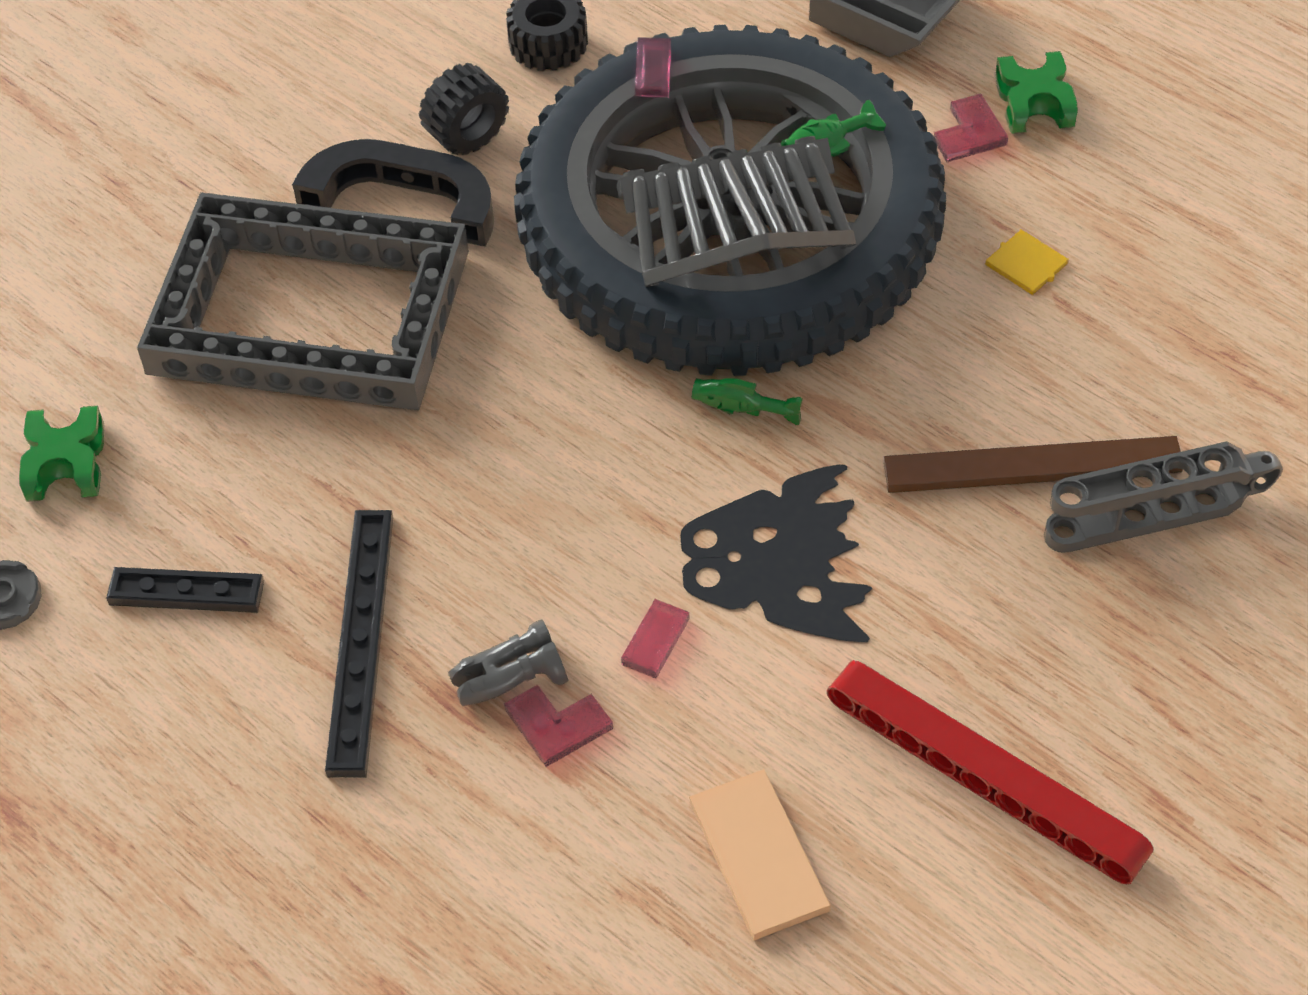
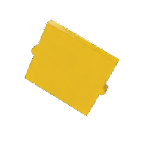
[985,229,1069,295]

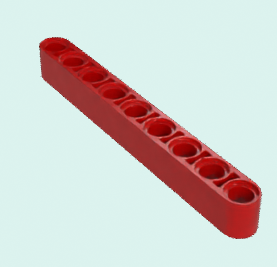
[826,660,1154,885]

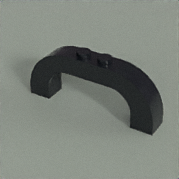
[292,139,494,247]

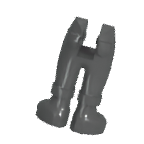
[448,619,568,706]

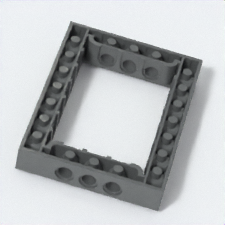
[137,192,469,411]

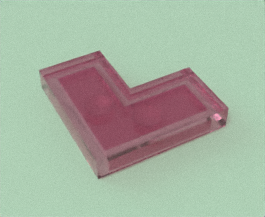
[934,93,1008,162]
[504,685,613,767]

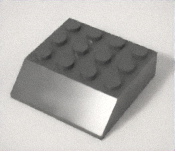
[809,0,960,57]

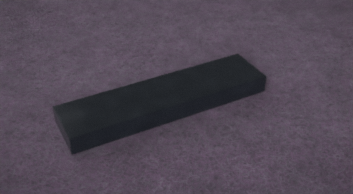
[106,567,265,613]

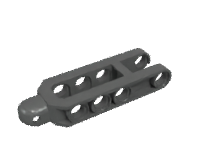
[1044,441,1283,553]

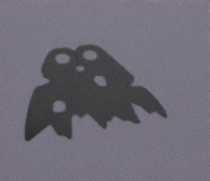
[680,465,872,642]

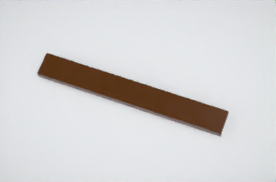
[883,436,1183,493]

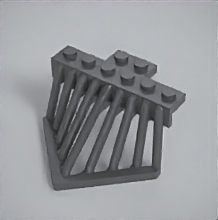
[616,136,856,287]

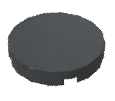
[0,560,42,630]

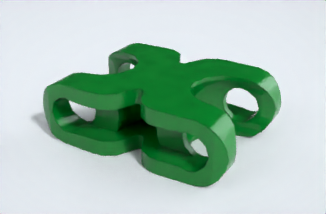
[995,51,1078,134]
[19,405,104,502]

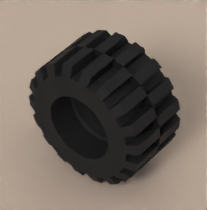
[506,0,588,71]
[419,63,509,155]

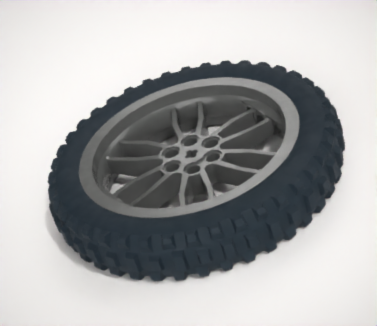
[514,25,946,376]

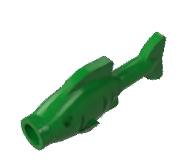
[781,100,886,157]
[691,378,802,425]

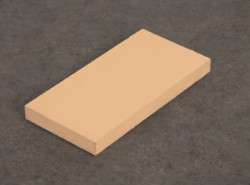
[689,769,831,941]

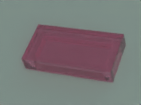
[635,37,671,97]
[621,599,690,679]

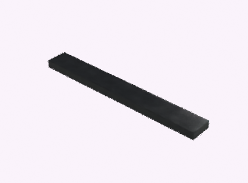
[325,510,393,778]

